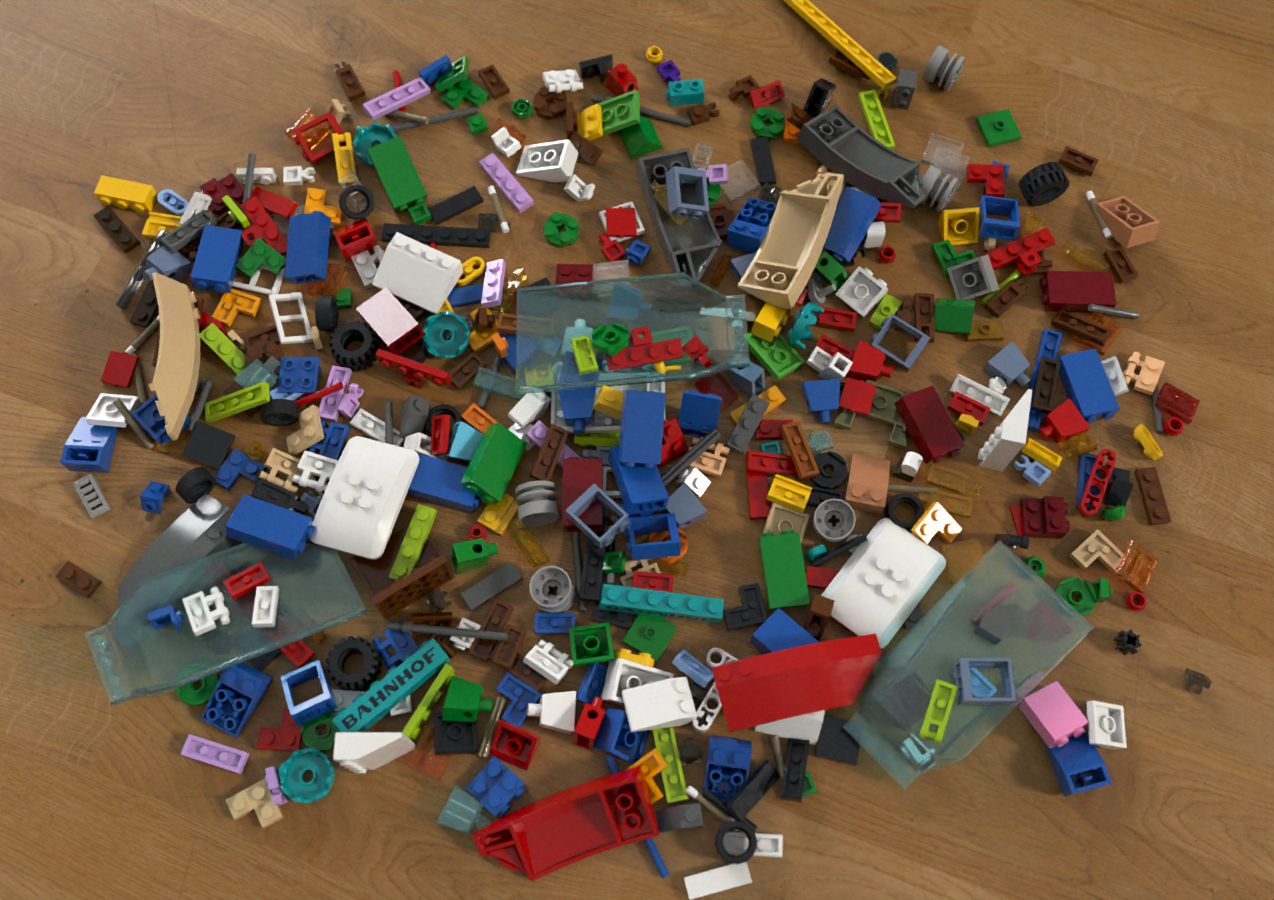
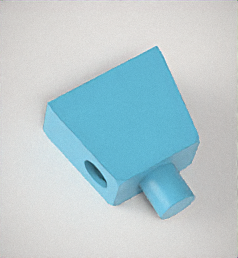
[444,421,484,462]

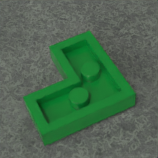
[436,56,470,92]
[441,79,489,110]
[236,237,286,278]
[931,239,976,278]

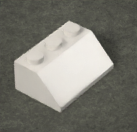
[755,710,825,746]

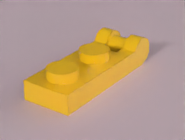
[332,132,357,184]

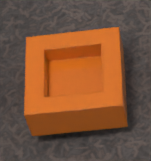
[491,332,509,359]

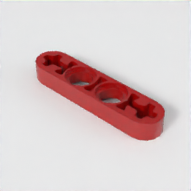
[1078,449,1116,518]

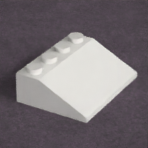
[372,232,463,315]
[978,389,1032,471]
[333,732,416,774]

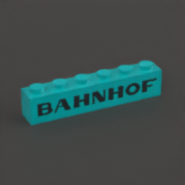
[599,584,724,624]
[332,638,451,732]

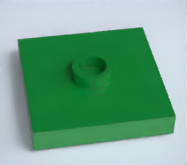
[976,109,1022,148]
[623,614,678,663]

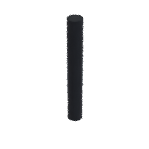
[811,533,867,567]
[701,788,757,831]

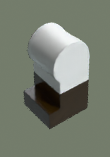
[893,452,923,483]

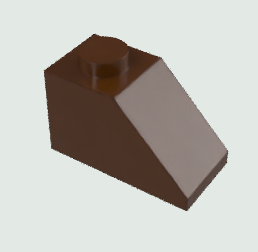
[803,594,834,642]

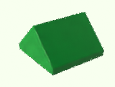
[618,116,663,159]
[934,298,975,335]
[569,622,615,666]

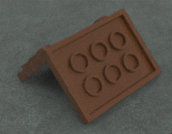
[350,525,455,619]

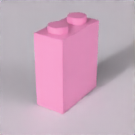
[1019,681,1089,748]

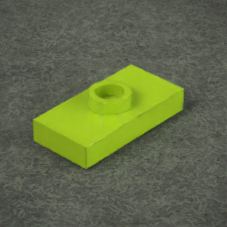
[222,195,251,229]
[868,294,902,330]
[570,335,598,375]

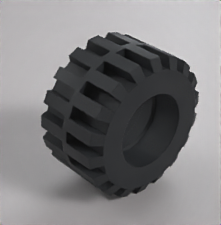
[1018,162,1070,206]
[329,320,380,372]
[325,636,382,691]

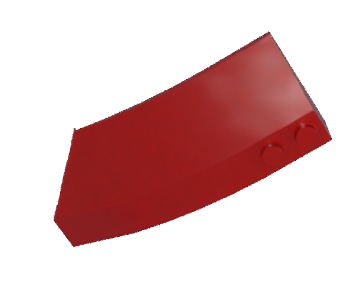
[712,634,882,733]
[472,766,659,881]

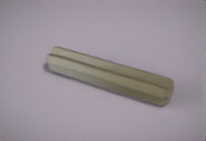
[477,697,506,758]

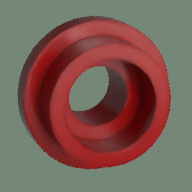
[878,246,896,264]
[1163,417,1183,436]
[467,524,487,541]
[1125,592,1146,612]

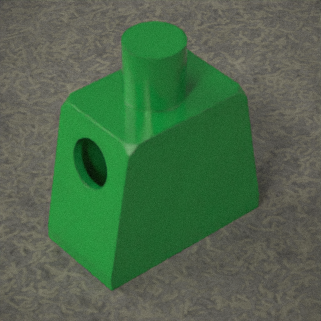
[814,252,849,293]
[451,538,498,575]
[442,676,493,722]

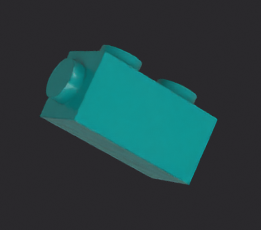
[665,79,705,107]

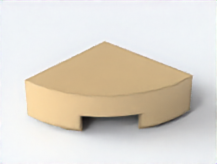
[311,326,323,350]
[227,329,248,353]

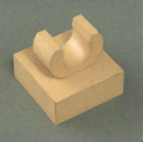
[327,99,350,124]

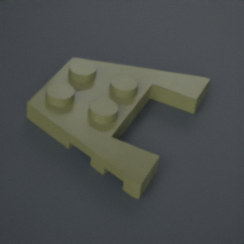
[833,380,907,449]

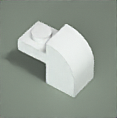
[805,346,853,380]

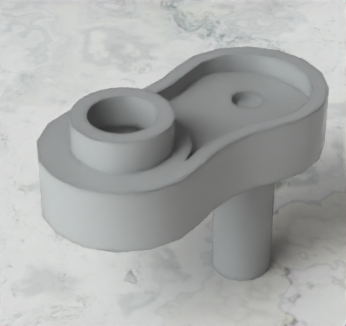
[806,270,836,305]

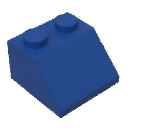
[593,708,650,764]

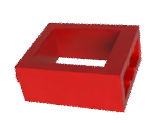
[292,111,346,165]

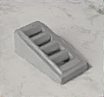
[73,474,111,519]

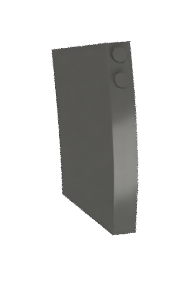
[796,105,925,208]
[635,148,722,287]
[115,494,237,652]

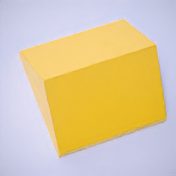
[937,207,980,245]

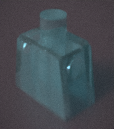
[233,356,280,391]
[436,785,492,835]

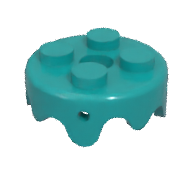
[353,122,396,167]
[787,302,825,350]
[422,311,471,359]
[279,748,335,804]

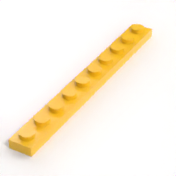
[783,0,897,89]

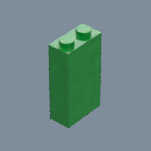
[367,136,427,212]
[460,422,527,504]
[758,530,810,610]

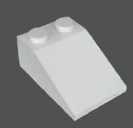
[516,139,578,183]
[601,658,674,706]
[621,677,697,732]

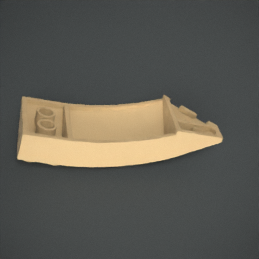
[738,173,844,310]
[148,272,200,441]

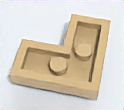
[286,405,324,456]
[1069,529,1127,572]
[226,779,284,828]

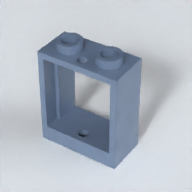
[666,166,709,219]
[870,314,931,372]
[565,484,629,549]
[954,658,1018,705]

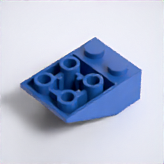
[727,197,777,253]
[678,390,722,438]
[60,417,119,473]
[201,660,273,738]
[1043,732,1112,797]
[702,735,752,803]

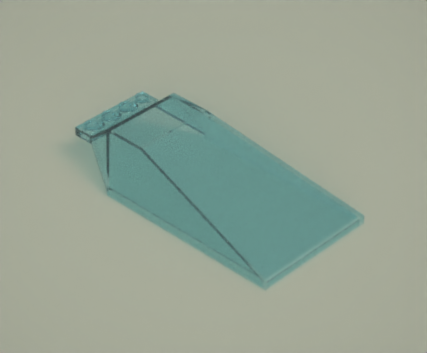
[516,272,750,394]
[84,518,366,706]
[843,540,1094,790]

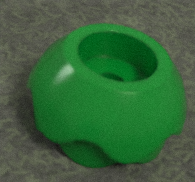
[511,98,533,119]
[1101,504,1127,522]
[1021,556,1046,581]

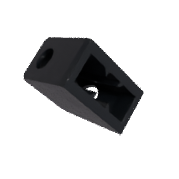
[803,78,836,118]

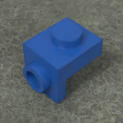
[625,239,651,267]
[140,481,171,514]
[147,605,184,632]

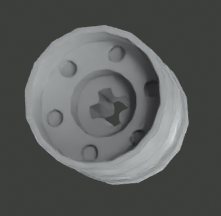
[922,45,966,91]
[921,165,959,213]
[515,480,560,526]
[812,498,856,543]
[529,566,576,613]

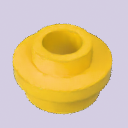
[646,46,663,63]

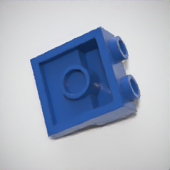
[131,395,191,445]
[465,756,525,818]

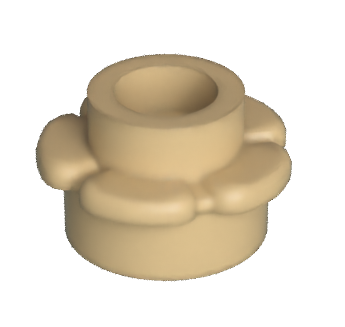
[984,238,996,252]

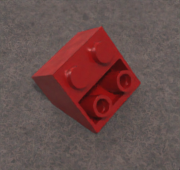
[332,218,378,261]

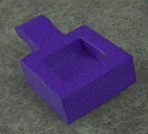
[657,60,681,83]

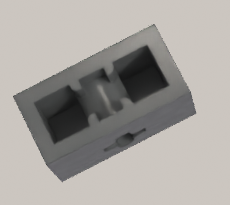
[891,69,918,109]

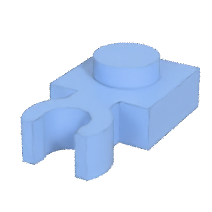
[1014,455,1051,487]

